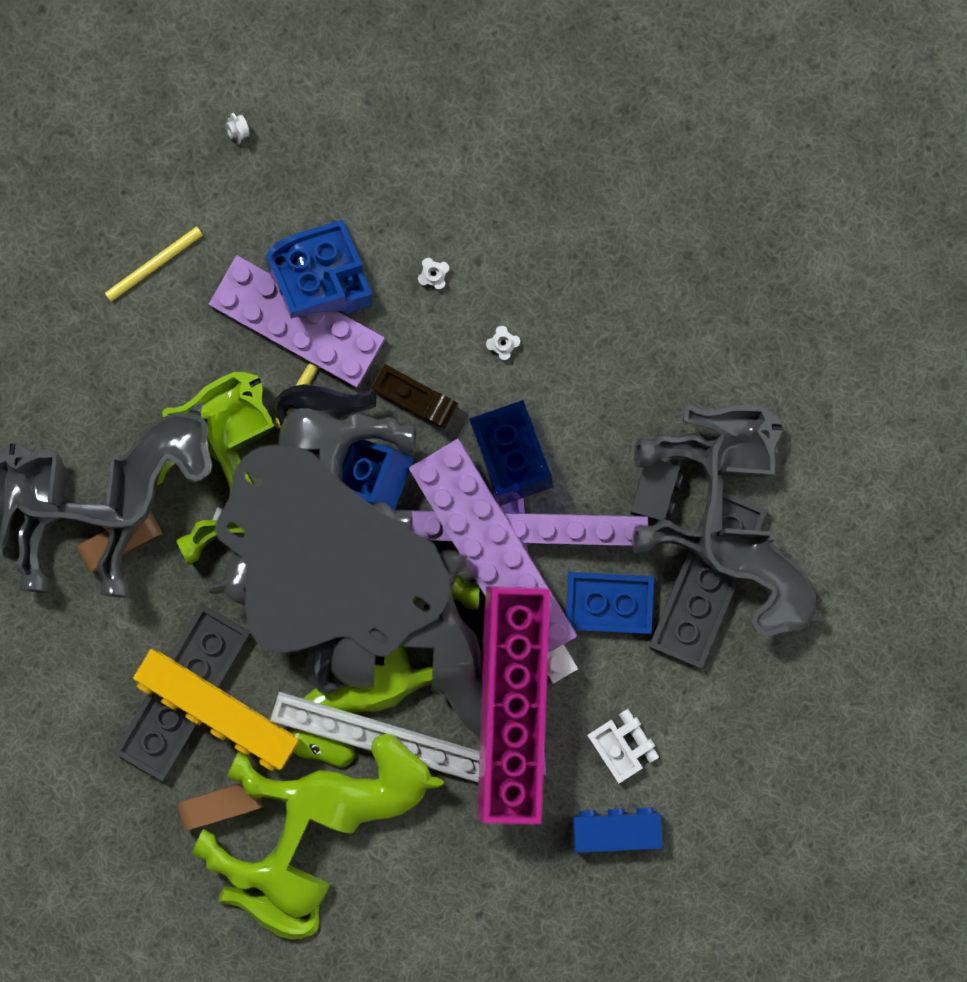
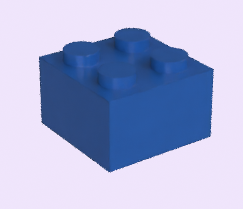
[342,440,414,510]

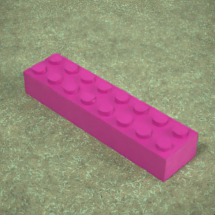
[477,586,550,824]

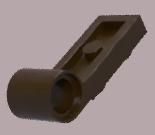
[371,364,458,429]

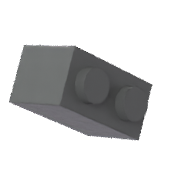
[630,460,683,521]

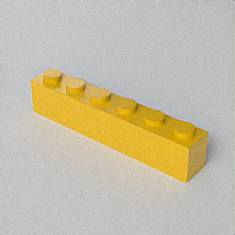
[133,649,301,771]

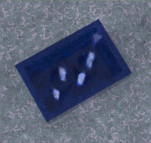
[469,400,553,506]

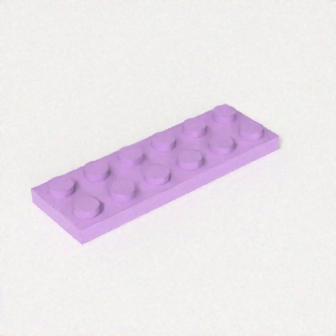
[208,255,385,389]

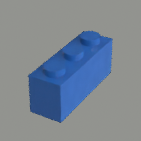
[573,807,662,853]

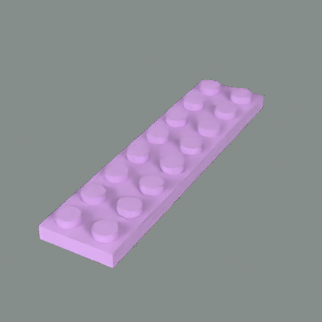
[409,438,577,653]

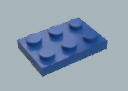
[566,572,654,634]

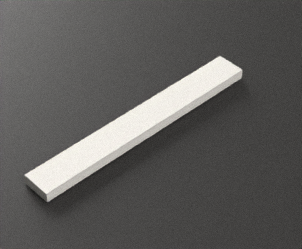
[270,692,480,782]

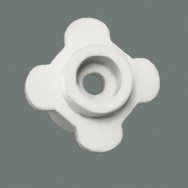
[225,113,249,144]
[418,258,449,289]
[486,326,520,360]

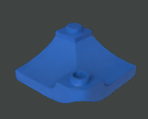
[266,220,372,319]

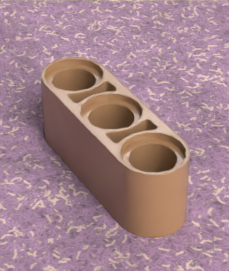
[76,510,163,573]
[176,783,264,831]

